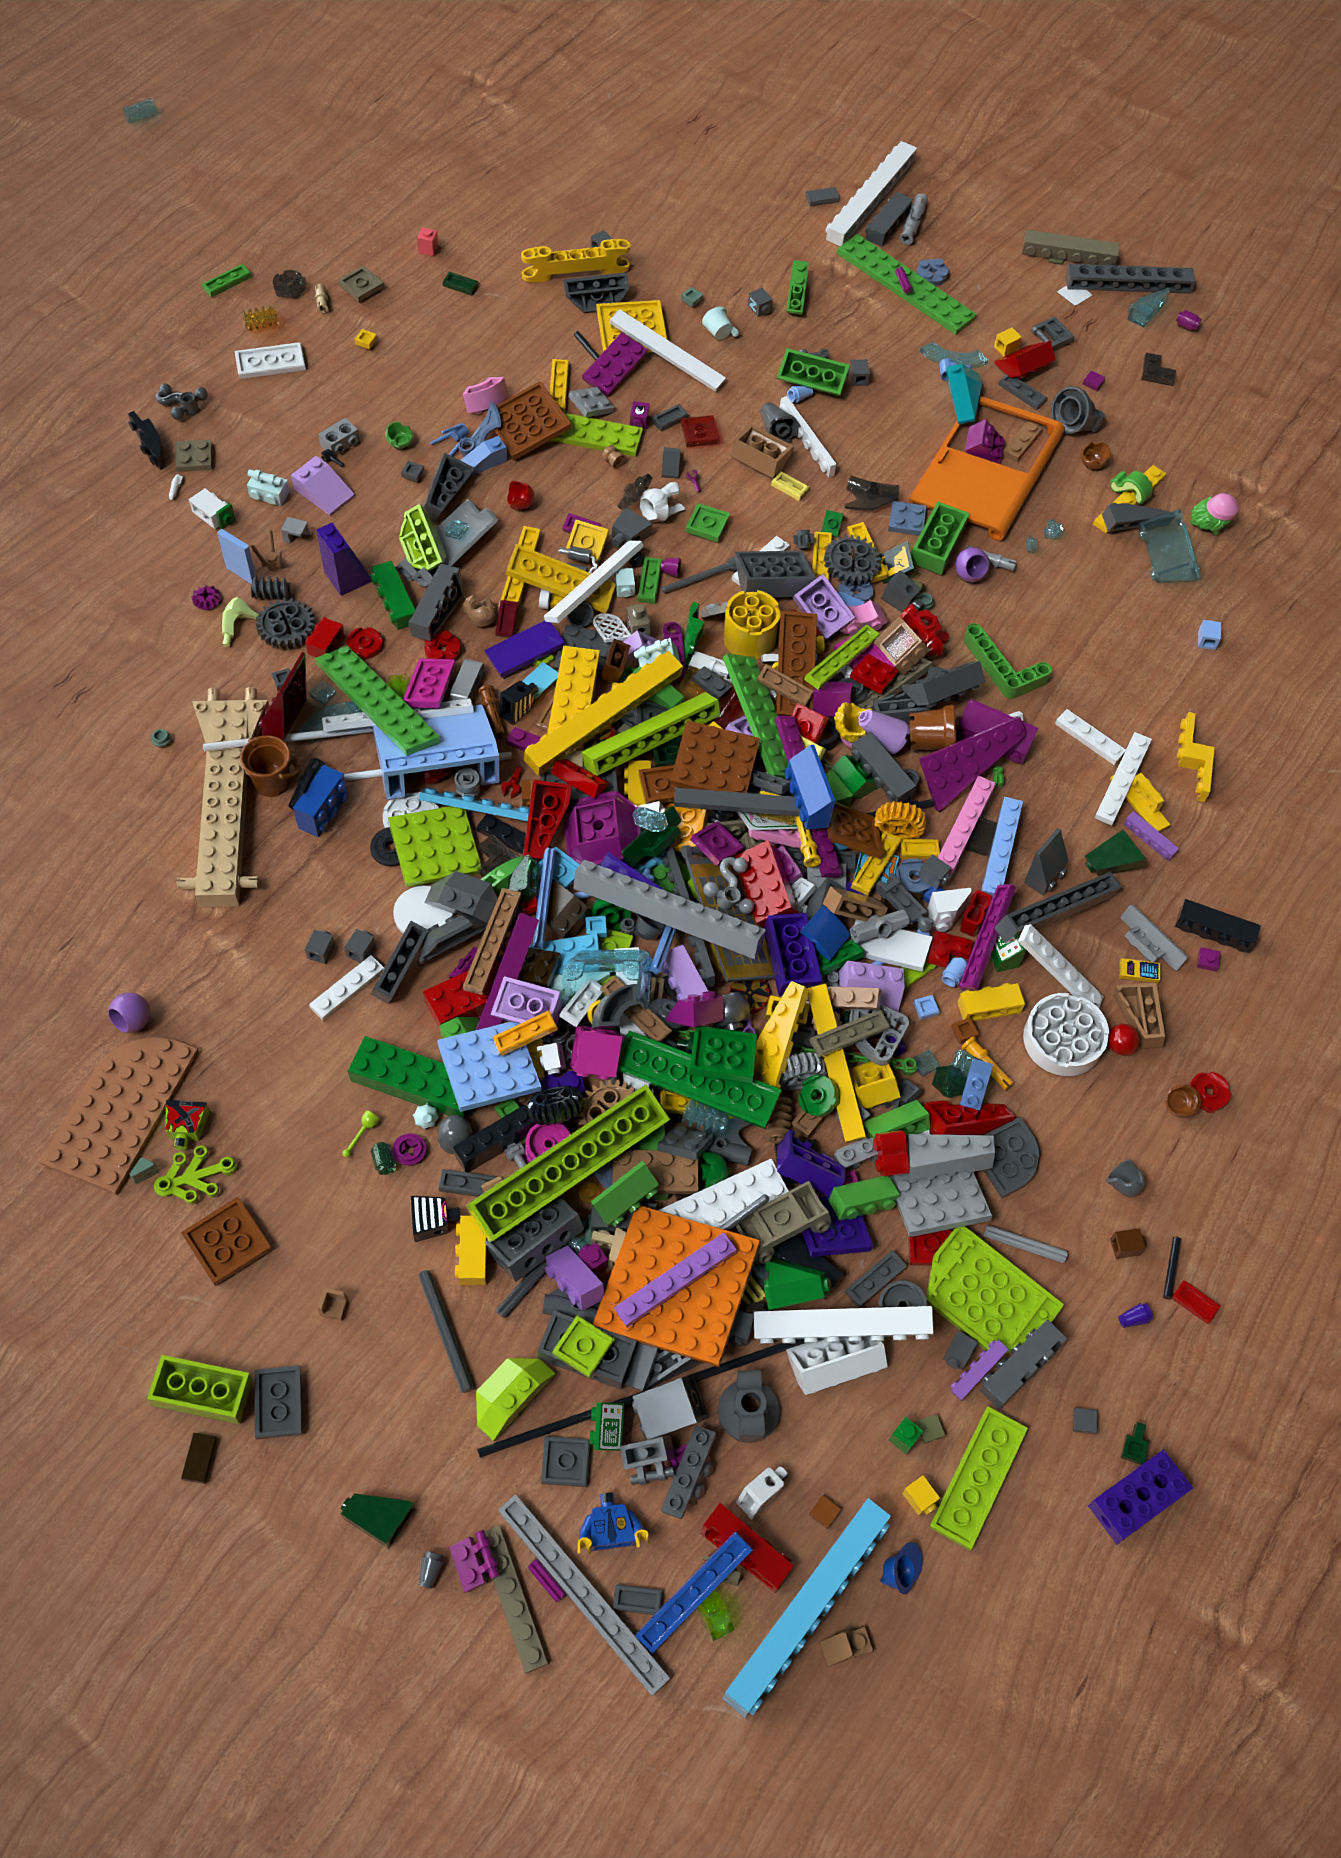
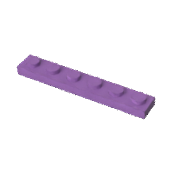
[614,1233,737,1328]

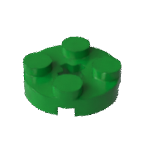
[798,1075,840,1117]

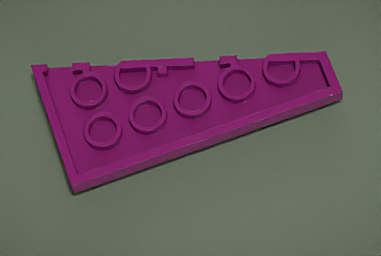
[919,717,1026,811]

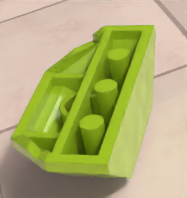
[399,504,446,571]
[476,1358,556,1442]

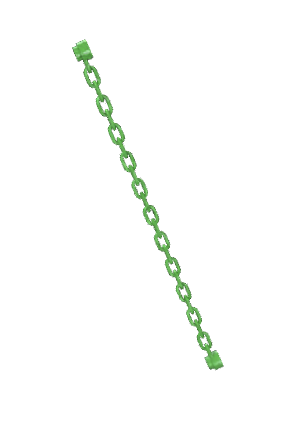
[605,1027,918,1076]

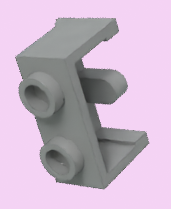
[832,1137,878,1169]

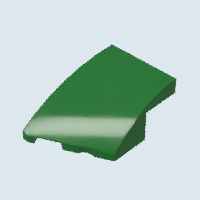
[683,601,705,669]

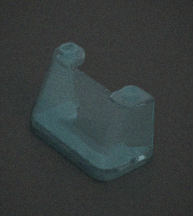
[1138,509,1202,583]

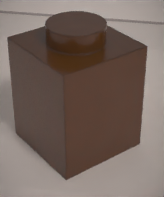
[1110,1228,1147,1259]

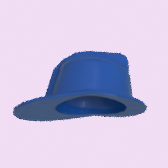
[880,1542,923,1595]

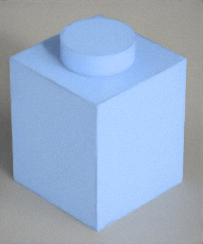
[1198,620,1221,650]

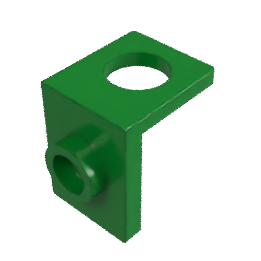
[216,503,235,529]
[821,510,844,537]

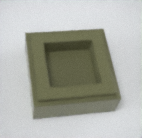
[915,1414,945,1444]

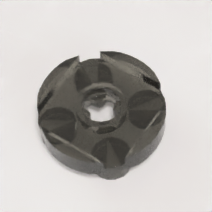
[273,270,306,299]

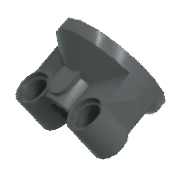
[1051,386,1106,434]
[717,1370,780,1443]

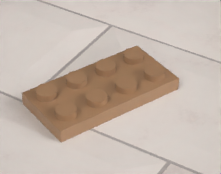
[612,1150,698,1194]

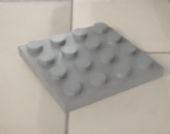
[889,1171,992,1237]

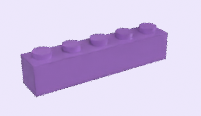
[1124,812,1179,862]
[950,1340,1008,1400]

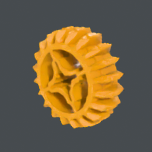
[874,801,926,839]

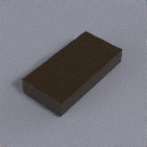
[181,1433,217,1484]

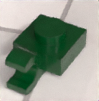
[1120,1422,1149,1465]

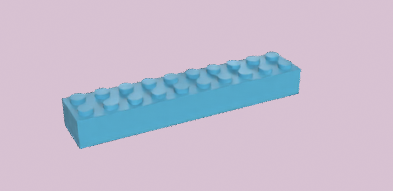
[722,1498,891,1718]

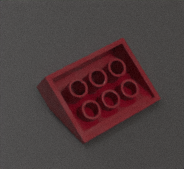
[259,652,307,740]

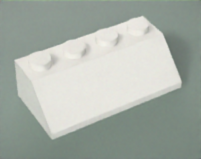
[786,1337,888,1395]

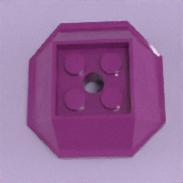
[564,791,642,866]

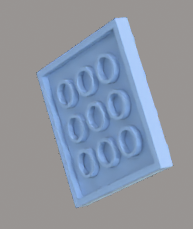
[437,1022,541,1112]

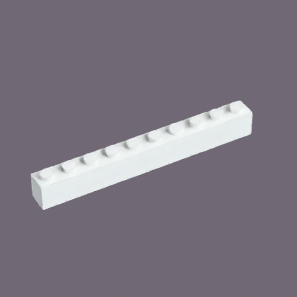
[826,141,917,246]

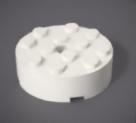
[1023,993,1109,1076]

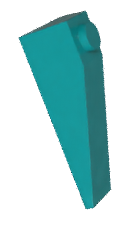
[946,364,982,424]

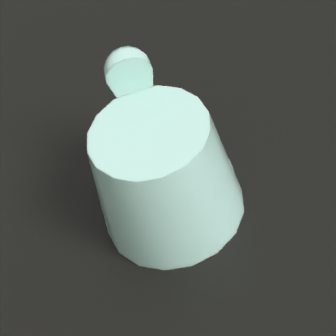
[702,306,739,340]

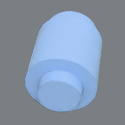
[941,958,967,987]

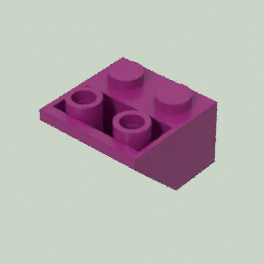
[965,419,1005,464]

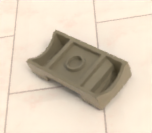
[735,1181,831,1263]

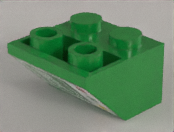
[990,934,1026,972]
[590,1402,624,1451]

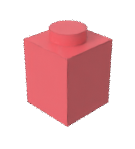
[417,227,439,256]

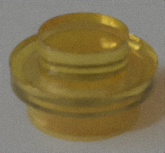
[579,1183,600,1204]

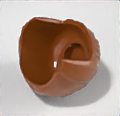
[1165,1085,1201,1118]

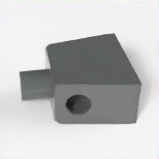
[611,507,652,548]
[881,570,924,612]

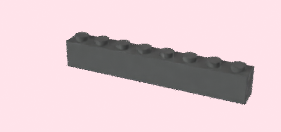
[994,872,1122,944]

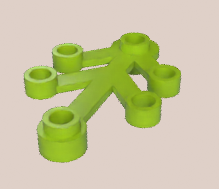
[154,1145,237,1205]

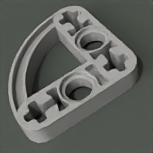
[849,1004,909,1066]

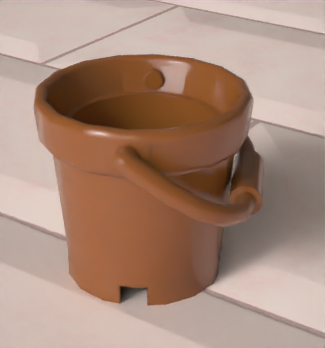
[909,704,956,753]
[240,736,300,797]

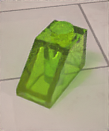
[387,674,408,700]
[696,1590,734,1641]

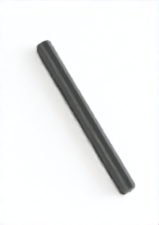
[496,1216,588,1318]
[418,1270,473,1393]

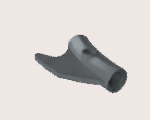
[702,1118,753,1166]
[543,1280,608,1325]

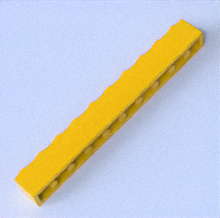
[524,651,683,776]

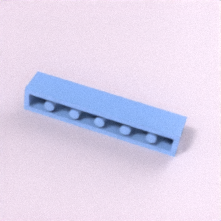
[981,796,1023,901]

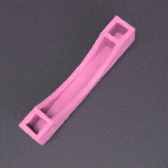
[938,776,996,881]

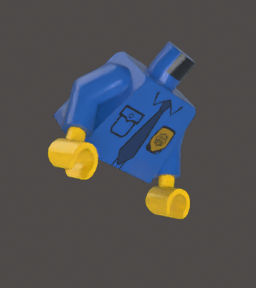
[577,1493,650,1554]

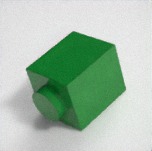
[889,1416,923,1455]

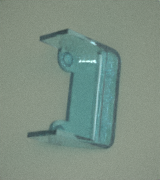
[560,950,652,1010]

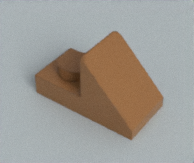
[820,1627,873,1667]

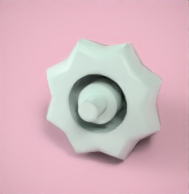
[413,1103,439,1130]

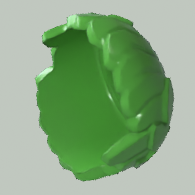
[385,422,413,449]

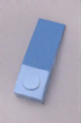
[460,436,507,476]

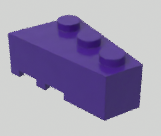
[777,1129,845,1197]

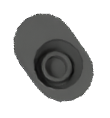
[633,913,666,940]

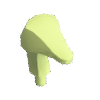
[222,598,260,647]

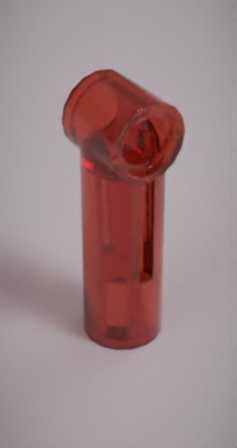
[714,686,742,729]

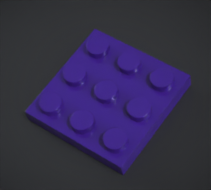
[802,1196,873,1257]

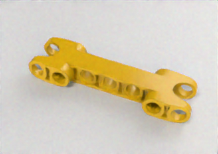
[521,239,630,282]

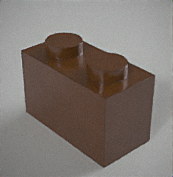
[599,639,631,683]

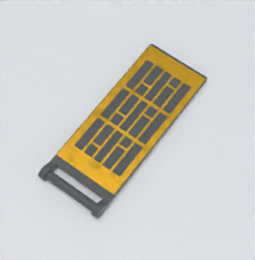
[681,845,775,982]

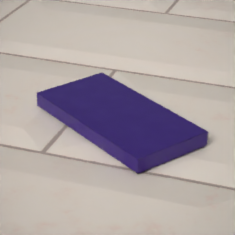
[485,620,566,678]

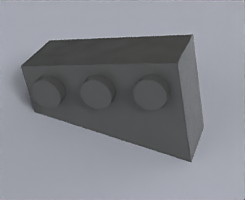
[872,691,932,727]

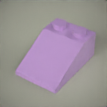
[291,456,355,516]
[793,574,855,639]
[491,976,566,1036]

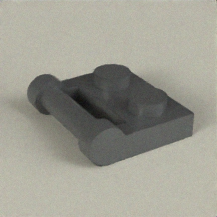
[1031,317,1074,351]

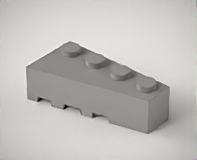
[907,1134,995,1183]

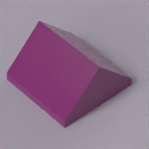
[813,682,853,718]

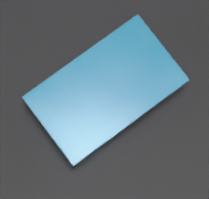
[523,662,558,701]

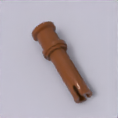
[478,685,505,739]

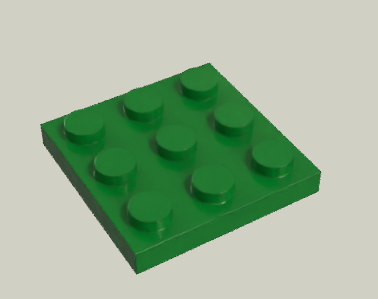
[689,1026,757,1083]

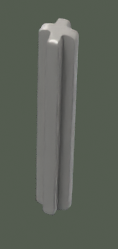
[984,1225,1068,1263]

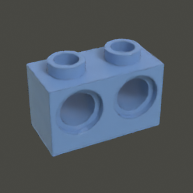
[960,1059,993,1110]

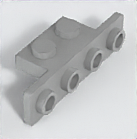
[1120,904,1188,971]

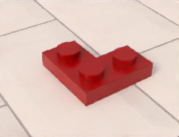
[927,930,973,968]

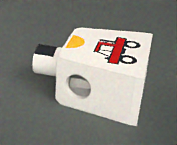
[736,1466,788,1520]

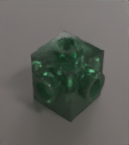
[932,1065,967,1098]

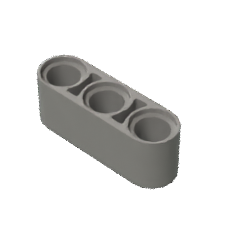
[449,658,484,701]

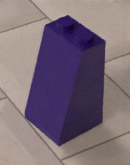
[316,523,372,596]

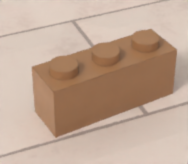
[823,886,888,922]

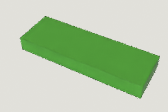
[202,264,252,297]
[638,557,662,604]

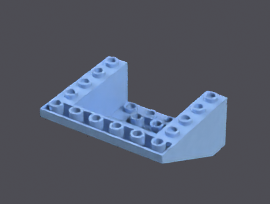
[372,705,499,800]

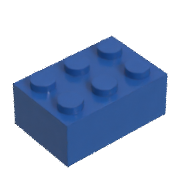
[293,765,348,837]

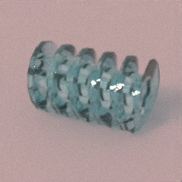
[682,1100,728,1137]

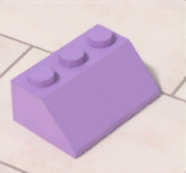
[839,961,905,1012]

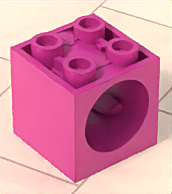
[570,1025,622,1080]

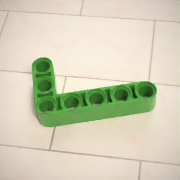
[964,623,1052,699]

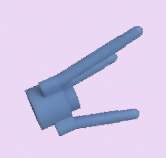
[430,423,469,456]

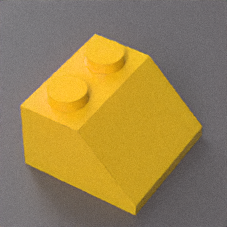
[849,1061,901,1109]

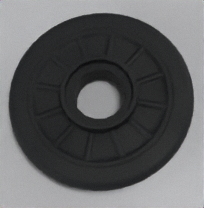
[370,827,399,866]

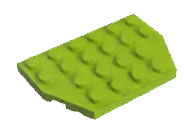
[926,1226,1064,1355]

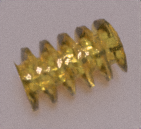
[242,305,278,331]

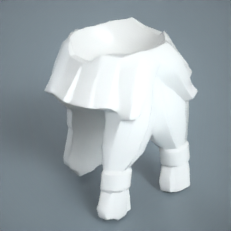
[639,482,685,522]

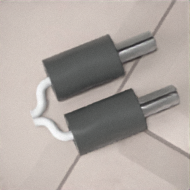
[558,546,598,573]

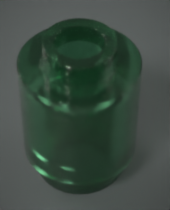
[370,1142,396,1175]

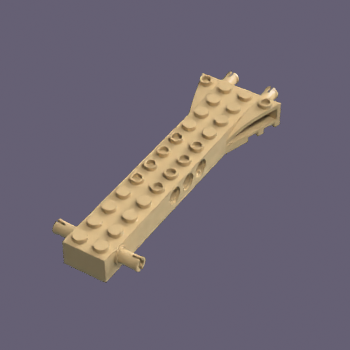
[177,687,269,907]

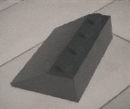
[734,550,816,598]

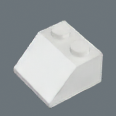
[926,888,971,932]

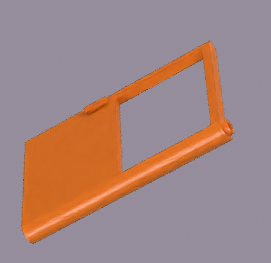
[909,396,1065,541]

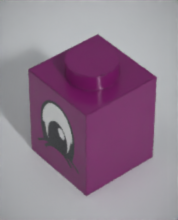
[630,401,650,430]

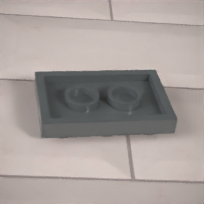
[254,1365,302,1440]

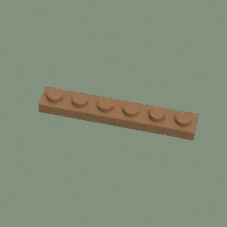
[463,888,522,995]

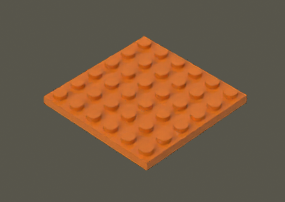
[593,1206,760,1367]

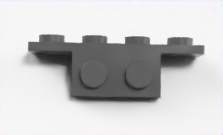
[661,1426,716,1519]

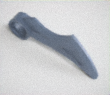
[458,402,501,456]

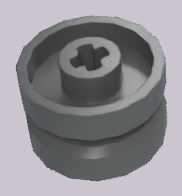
[878,1280,927,1308]

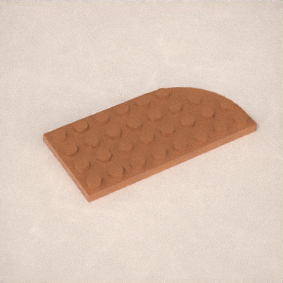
[39,1037,198,1195]

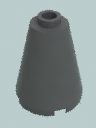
[760,402,799,443]

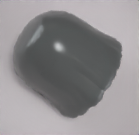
[1106,1159,1146,1197]

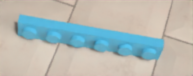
[419,787,529,821]

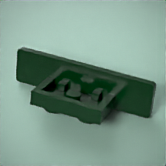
[621,806,682,867]

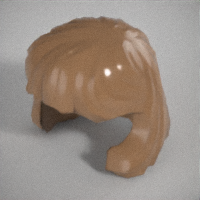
[463,595,498,627]

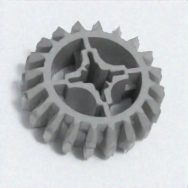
[778,1052,827,1092]

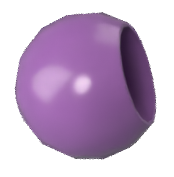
[955,547,990,582]
[108,993,150,1033]

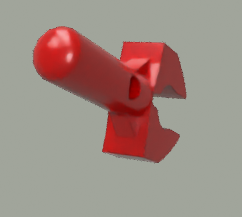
[501,766,523,799]

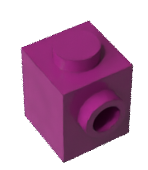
[578,1242,608,1275]

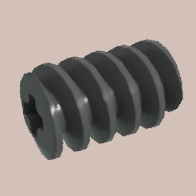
[251,576,291,600]

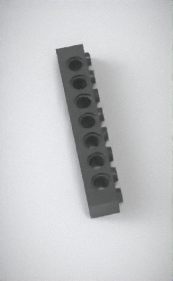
[1065,264,1196,294]

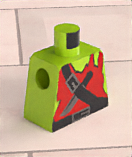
[166,1100,210,1151]

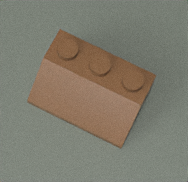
[730,424,794,478]

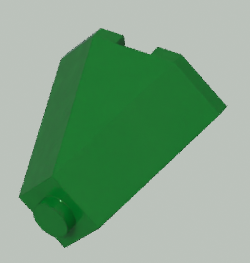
[764,1258,832,1310]

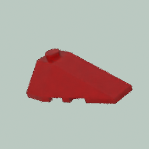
[523,779,572,859]
[924,1100,1015,1135]

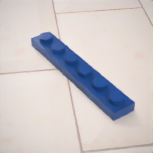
[635,1531,753,1653]

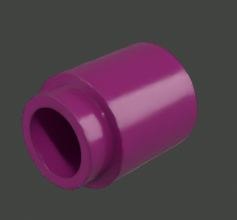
[1176,310,1202,331]

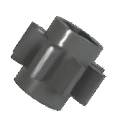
[793,530,814,548]

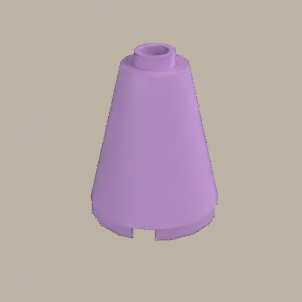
[859,709,910,754]

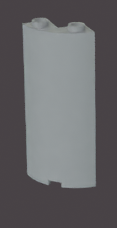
[395,499,498,587]

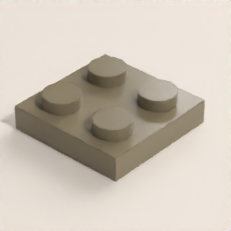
[338,265,384,302]
[176,439,212,472]

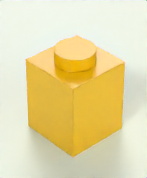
[994,327,1022,356]
[902,1475,940,1516]

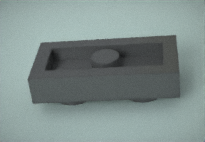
[692,666,732,701]

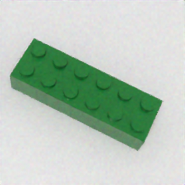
[348,1036,469,1119]

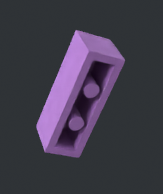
[545,1245,604,1311]

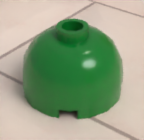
[591,898,631,931]
[698,1151,730,1192]

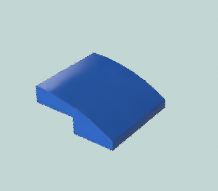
[800,905,850,961]

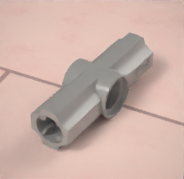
[850,909,910,943]

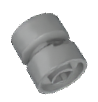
[454,768,481,800]

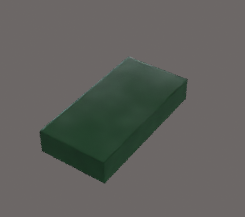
[443,272,479,296]

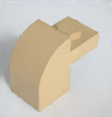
[591,1228,626,1268]

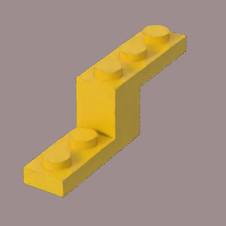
[1177,712,1215,802]

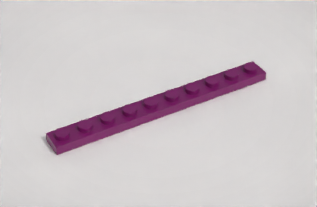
[775,715,842,878]

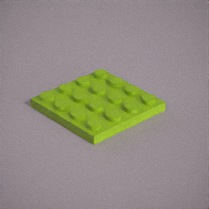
[388,806,482,888]

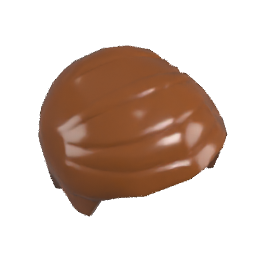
[1081,442,1111,469]

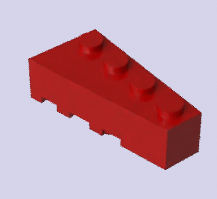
[700,1502,794,1593]

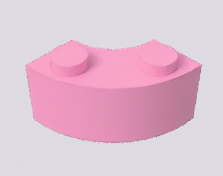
[463,377,508,414]
[840,600,888,636]

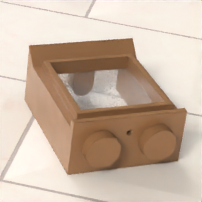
[874,617,930,675]

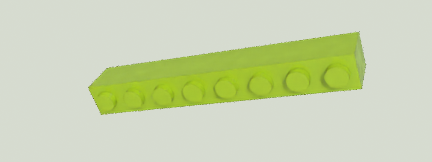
[581,692,721,776]

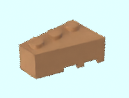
[1114,983,1165,1049]

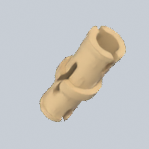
[315,284,328,313]

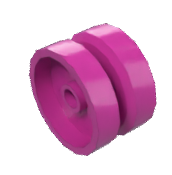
[525,1123,570,1163]

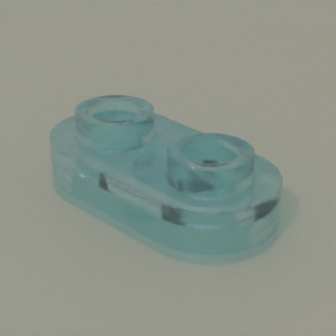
[632,807,668,832]

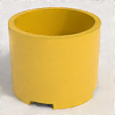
[723,590,780,659]

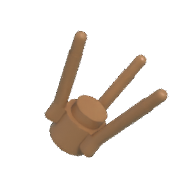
[250,529,282,571]

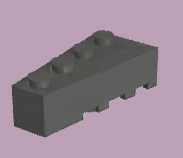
[409,563,464,641]
[979,1319,1067,1410]

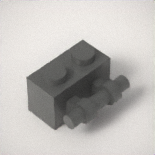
[620,1435,676,1485]

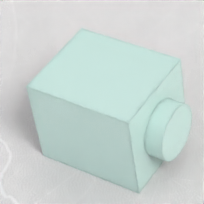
[615,568,635,597]

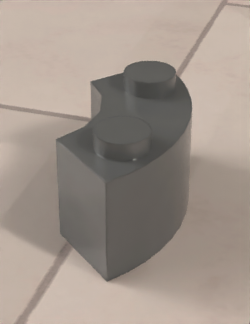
[592,984,638,1029]

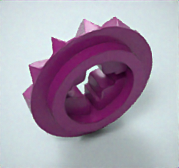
[191,585,221,610]
[392,1133,426,1167]

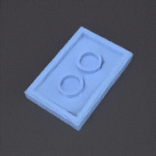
[217,529,256,584]

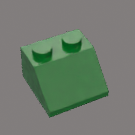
[829,755,879,798]

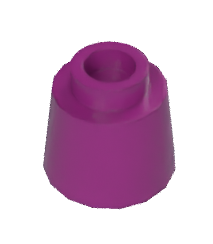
[661,558,681,577]

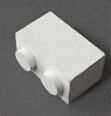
[189,489,227,529]

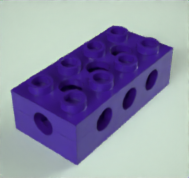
[1088,1449,1193,1545]

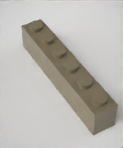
[1022,229,1119,265]

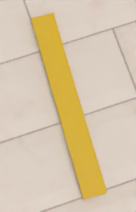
[807,984,866,1143]

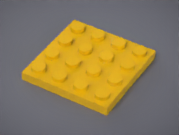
[596,300,667,353]

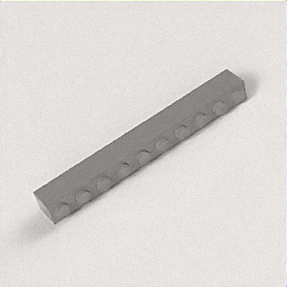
[573,860,766,959]

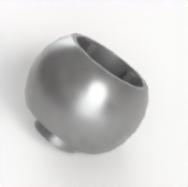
[711,992,750,1031]

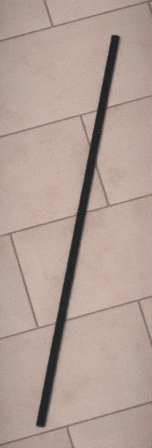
[477,1339,805,1458]

